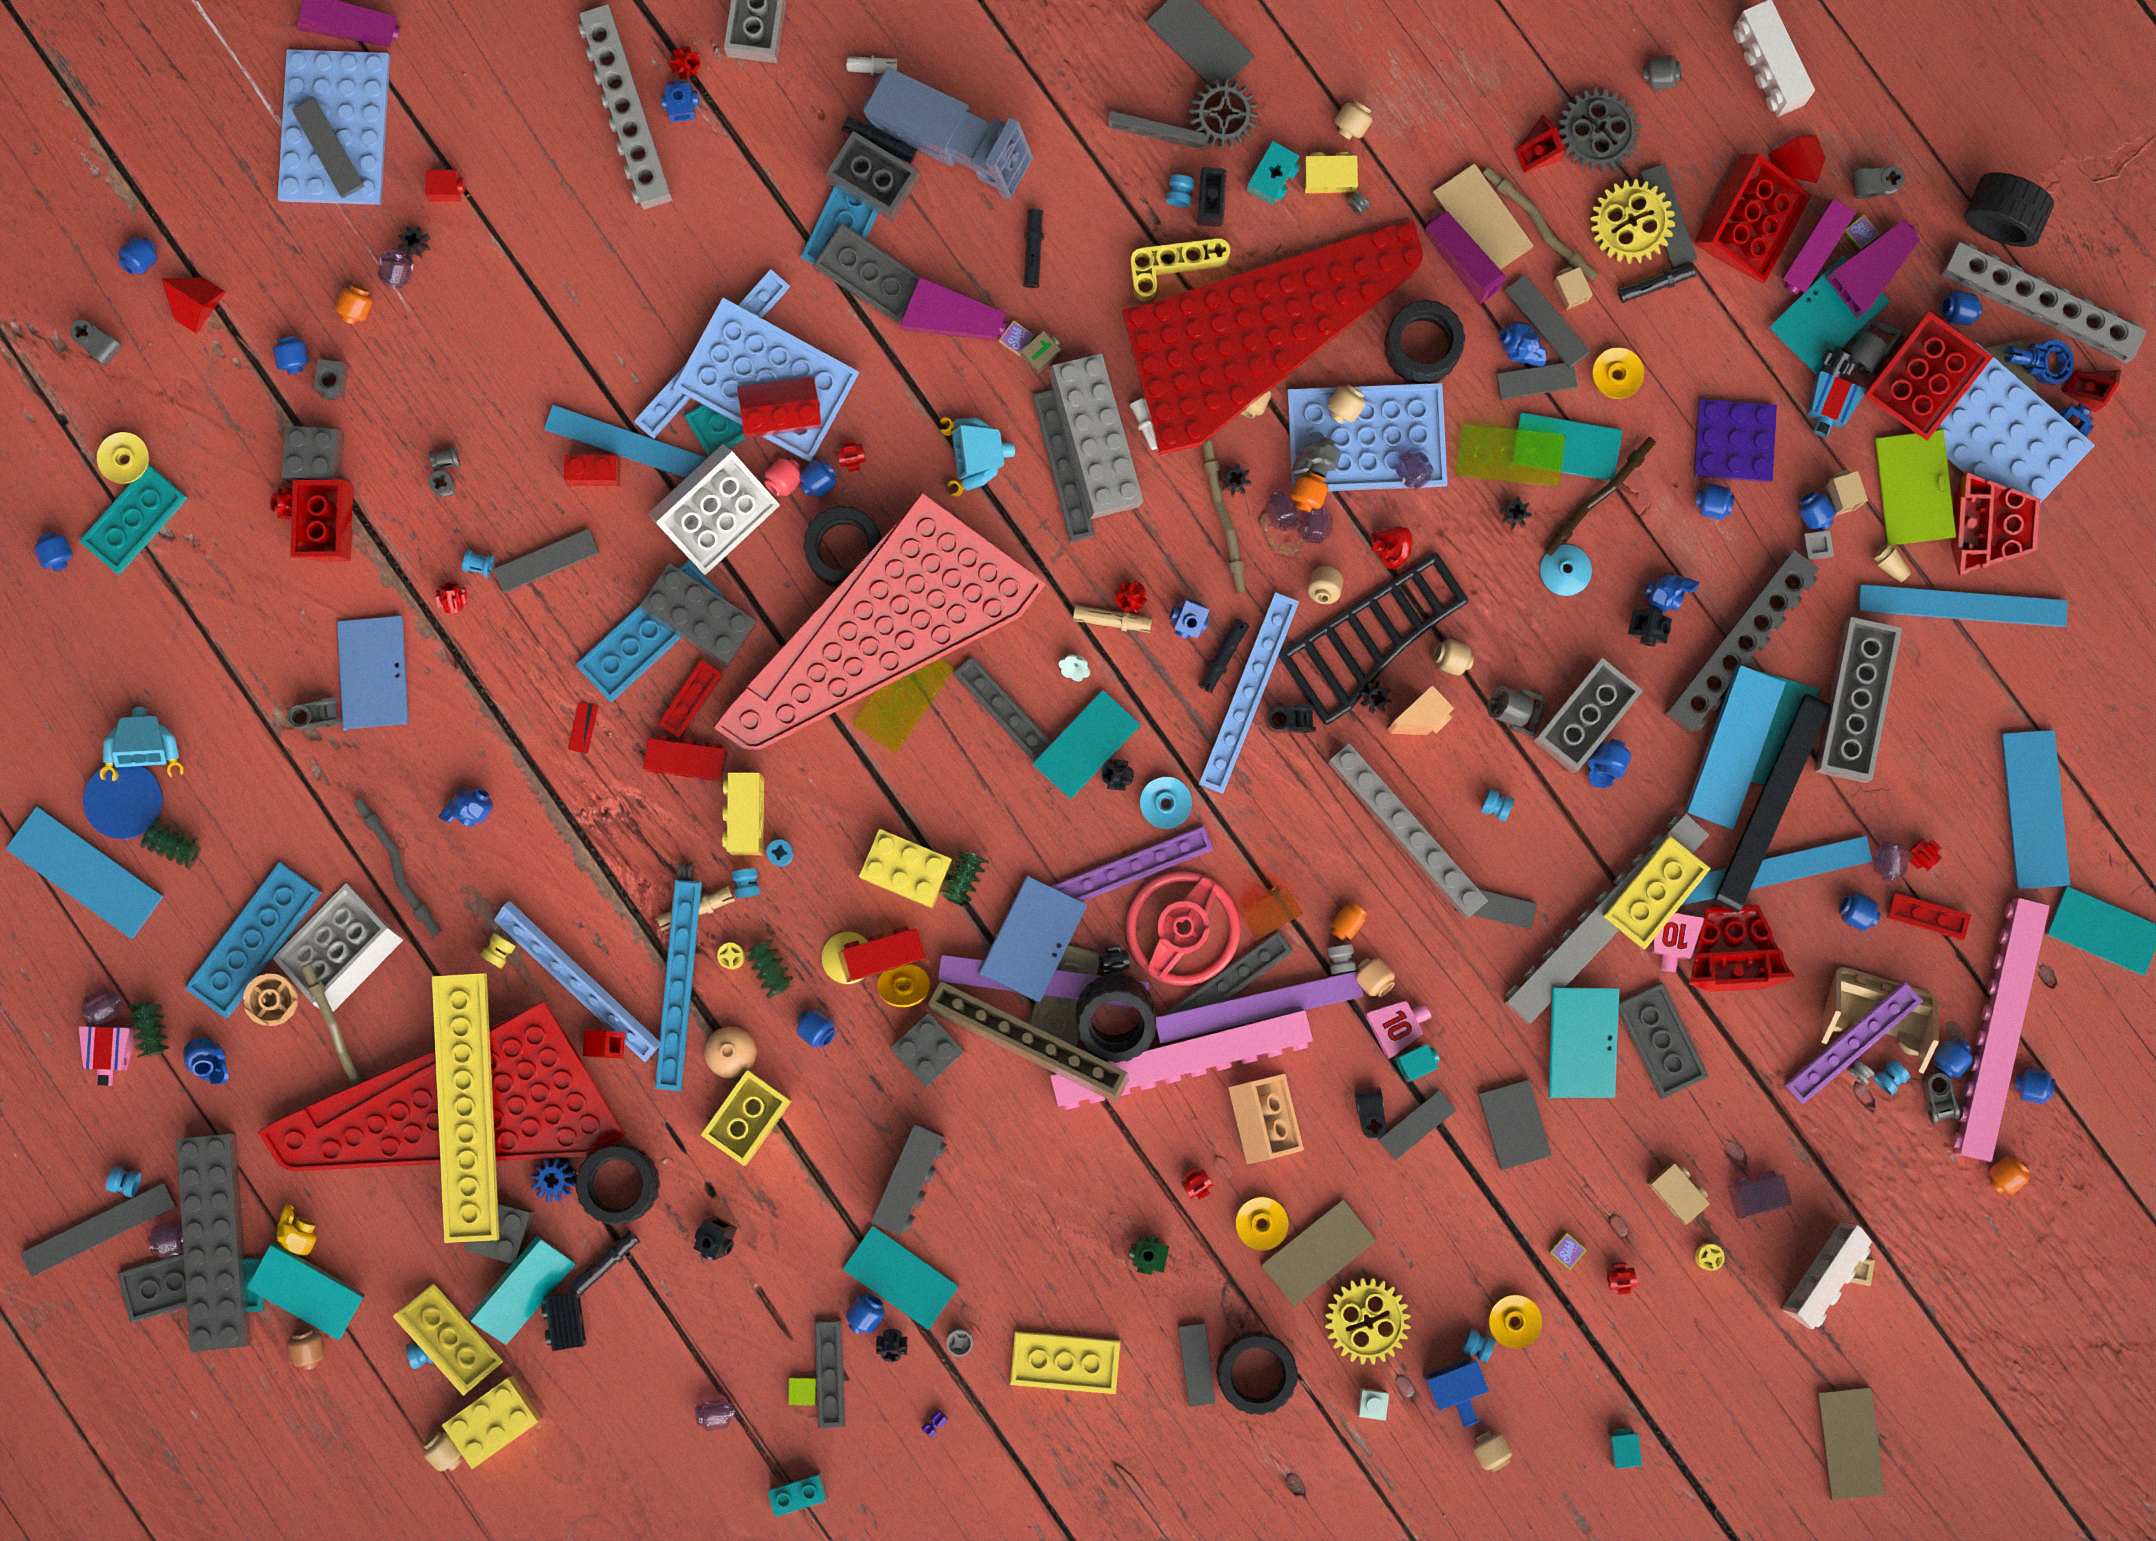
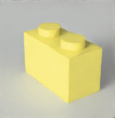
[1304,152,1358,193]

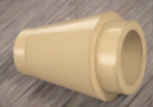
[1873,544,1911,582]

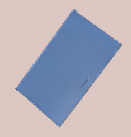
[337,616,409,730]
[978,876,1087,1003]

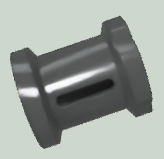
[429,445,461,472]
[428,470,456,498]

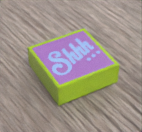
[1843,215,1880,251]
[1549,1233,1587,1270]

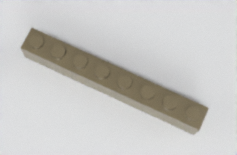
[928,981,1129,1103]

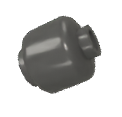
[1644,55,1682,90]

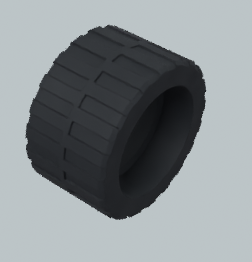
[1964,172,2054,247]
[1384,300,1465,384]
[803,505,882,587]
[1076,974,1156,1063]
[575,1144,660,1225]
[1216,1332,1298,1415]

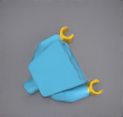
[940,417,1015,497]
[100,707,183,781]

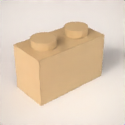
[1822,470,1868,516]
[1647,1163,1710,1225]

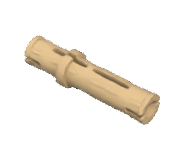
[1073,605,1152,633]
[656,886,735,931]

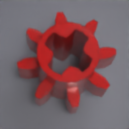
[669,46,701,79]
[837,439,866,472]
[270,487,293,520]
[1114,579,1148,613]
[435,581,468,613]
[1909,838,1942,871]
[1181,1168,1213,1200]
[1607,1262,1637,1295]

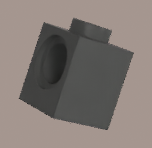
[314,359,349,400]

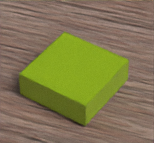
[789,1377,816,1405]

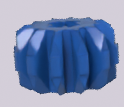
[531,1158,576,1202]

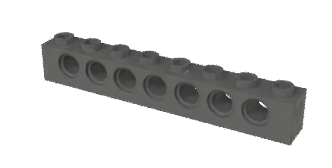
[1665,550,1819,734]

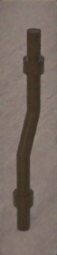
[1544,437,1656,556]

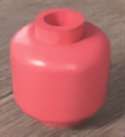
[764,458,802,496]

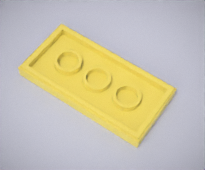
[1603,835,1711,950]
[393,1283,503,1396]
[1010,1331,1120,1394]

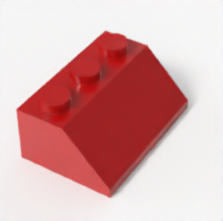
[737,377,822,438]
[290,479,353,562]

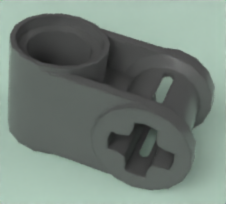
[1852,166,1905,199]
[70,320,122,366]
[288,698,341,731]
[1922,1072,1960,1125]

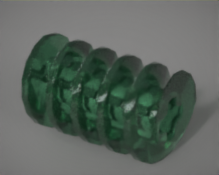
[140,819,201,869]
[939,851,990,909]
[745,939,794,999]
[128,1002,170,1058]

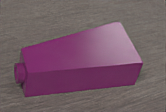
[297,0,400,47]
[1782,199,1856,294]
[1424,211,1507,305]
[1826,220,1920,319]
[900,277,1008,341]

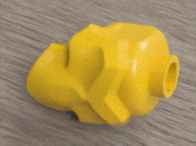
[276,1203,317,1256]

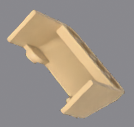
[1822,967,1939,1073]

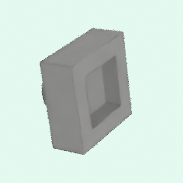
[1802,530,1834,560]

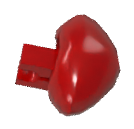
[1371,526,1413,569]

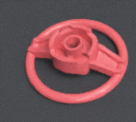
[1126,871,1240,986]

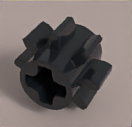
[398,226,431,259]
[1821,346,1856,378]
[1219,464,1251,497]
[1499,497,1532,530]
[1359,681,1392,713]
[1102,759,1134,791]
[1099,945,1130,975]
[876,1329,908,1362]

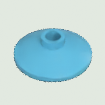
[1540,545,1592,596]
[1140,777,1192,829]

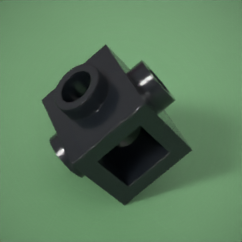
[1628,608,1672,647]
[693,1216,737,1260]

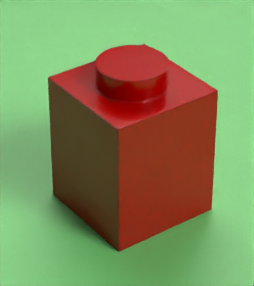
[425,170,465,202]
[583,1030,625,1059]

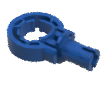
[2004,340,2074,385]

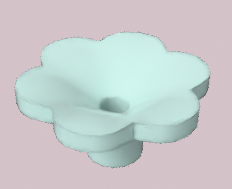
[1059,654,1090,682]

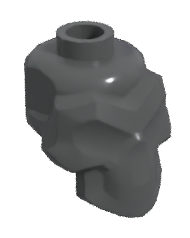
[1291,437,1341,478]

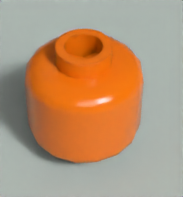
[335,284,373,324]
[1291,472,1329,512]
[1989,1155,2030,1194]

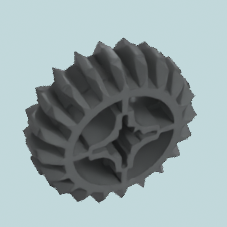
[1189,78,1258,149]

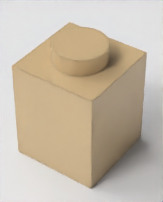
[1553,267,1593,310]

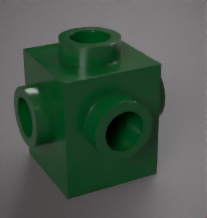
[1129,1235,1169,1275]

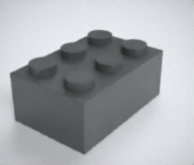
[826,131,920,222]

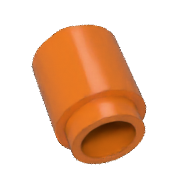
[1330,902,1367,942]

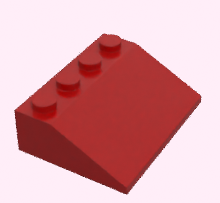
[1694,154,1812,283]
[1864,308,1993,441]

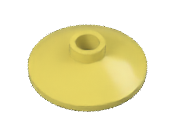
[97,432,149,484]
[822,932,868,984]

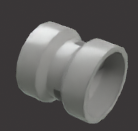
[1327,944,1357,974]
[946,1329,973,1357]

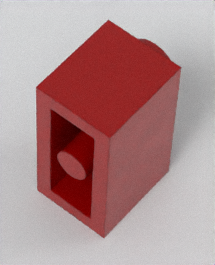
[564,454,620,486]

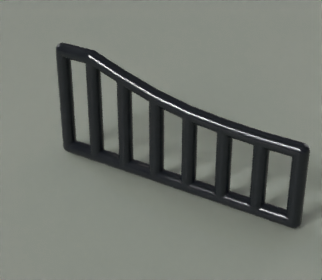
[1279,552,1468,725]

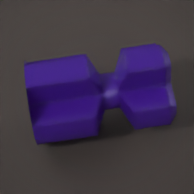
[922,1409,949,1437]

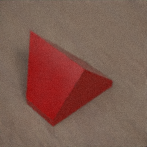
[1515,114,1565,173]
[1768,135,1826,183]
[161,277,226,334]
[2062,370,2121,413]

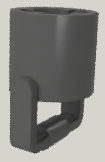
[1850,319,1904,377]
[1487,686,1545,736]

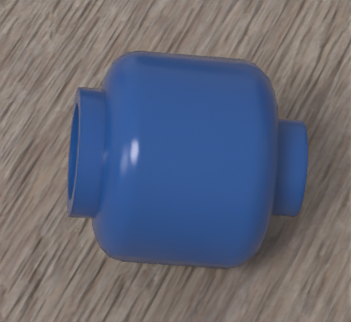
[118,236,157,275]
[1941,290,1982,326]
[272,335,309,374]
[799,459,838,498]
[1695,484,1735,520]
[1797,491,1836,531]
[34,532,73,572]
[1839,892,1881,931]
[797,1009,836,1048]
[1933,1039,1973,1079]
[2015,1067,2056,1104]
[846,1293,885,1334]

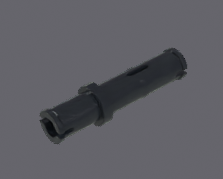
[841,115,918,164]
[1023,209,1044,288]
[1617,262,1696,303]
[1198,618,1250,694]
[570,1229,640,1296]

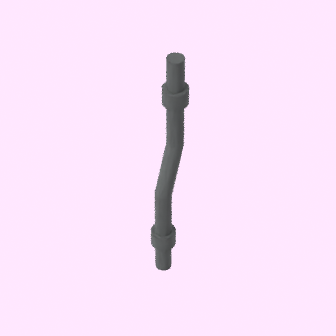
[353,798,442,937]

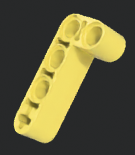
[1131,239,1230,302]

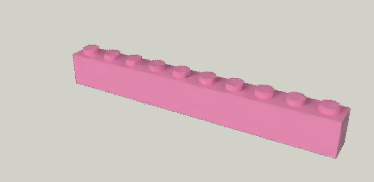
[1953,898,2050,1162]
[1051,1010,1313,1110]

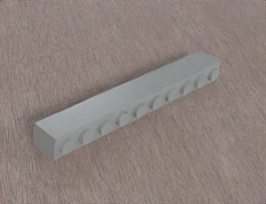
[1504,814,1709,1025]

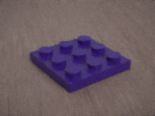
[1694,399,1777,482]

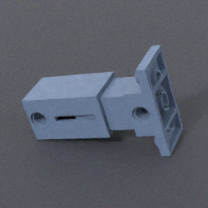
[863,67,1033,201]

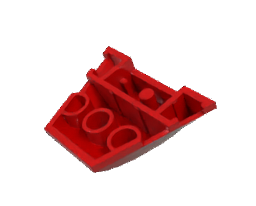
[1951,472,2041,576]
[1689,905,1795,992]

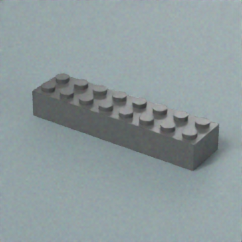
[176,1134,251,1352]

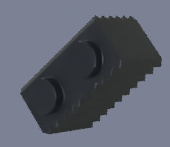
[1197,168,1227,227]
[541,1293,587,1351]

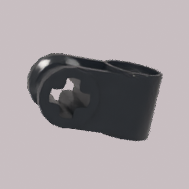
[1265,705,1316,733]
[1354,1087,1386,1139]

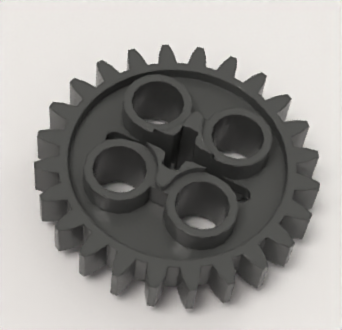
[1557,88,1641,172]

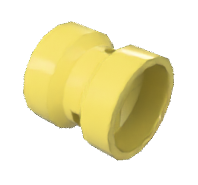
[480,933,516,969]

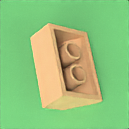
[1388,685,1454,735]
[1228,1074,1304,1164]

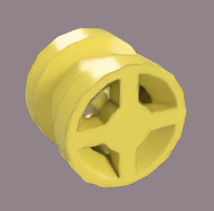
[717,942,745,969]
[1695,1243,1725,1271]

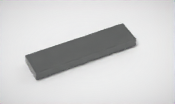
[292,97,365,199]
[1108,111,1209,151]
[1639,164,1698,269]
[1504,275,1590,369]
[494,529,600,594]
[815,1320,845,1428]

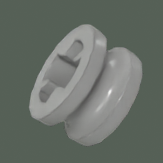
[1848,1060,1875,1085]

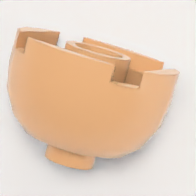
[243,974,298,1026]
[704,1026,757,1079]

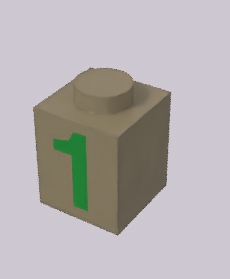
[1021,331,1061,375]

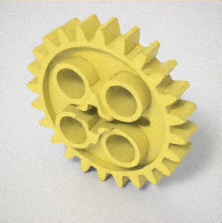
[1591,179,1675,264]
[1325,1278,1411,1365]

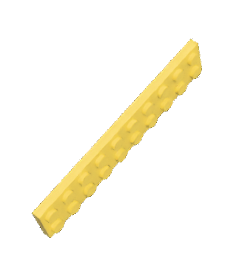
[432,973,499,1243]

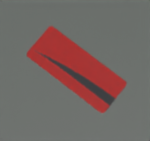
[568,702,598,754]

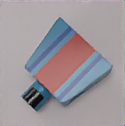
[1807,371,1867,437]

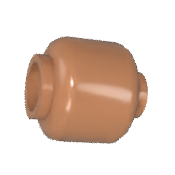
[287,1328,324,1370]

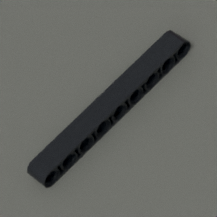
[1714,693,1831,913]

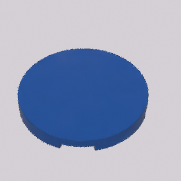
[83,763,164,840]

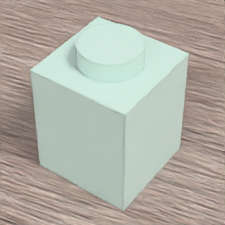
[1357,1388,1389,1420]

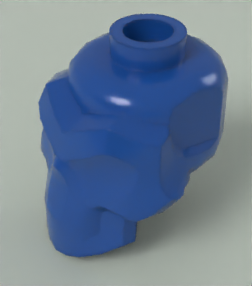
[1499,321,1546,367]
[1644,573,1700,612]
[1587,739,1631,788]
[439,787,493,827]
[183,1038,229,1085]

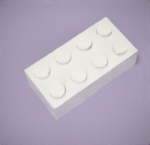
[1733,0,1815,117]

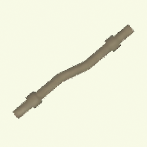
[1483,167,1599,281]
[1202,441,1246,593]
[301,963,364,1087]

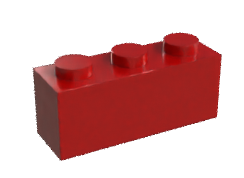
[643,735,728,782]
[838,926,926,983]

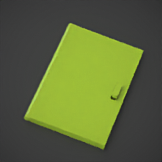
[1875,430,1956,546]

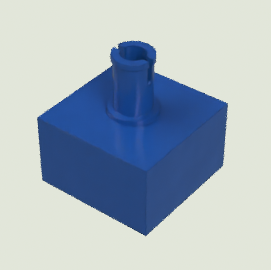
[1423,1357,1489,1427]

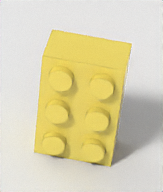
[722,773,764,855]
[859,829,953,909]
[701,1070,792,1166]
[442,1376,542,1469]

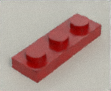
[658,660,723,739]
[1886,893,1971,940]

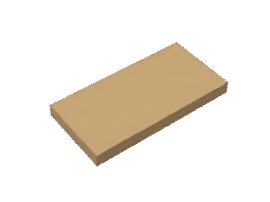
[1432,163,1534,270]

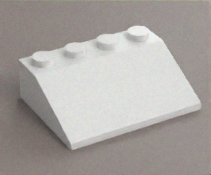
[648,444,780,575]
[273,883,403,1012]
[1781,1223,1872,1329]

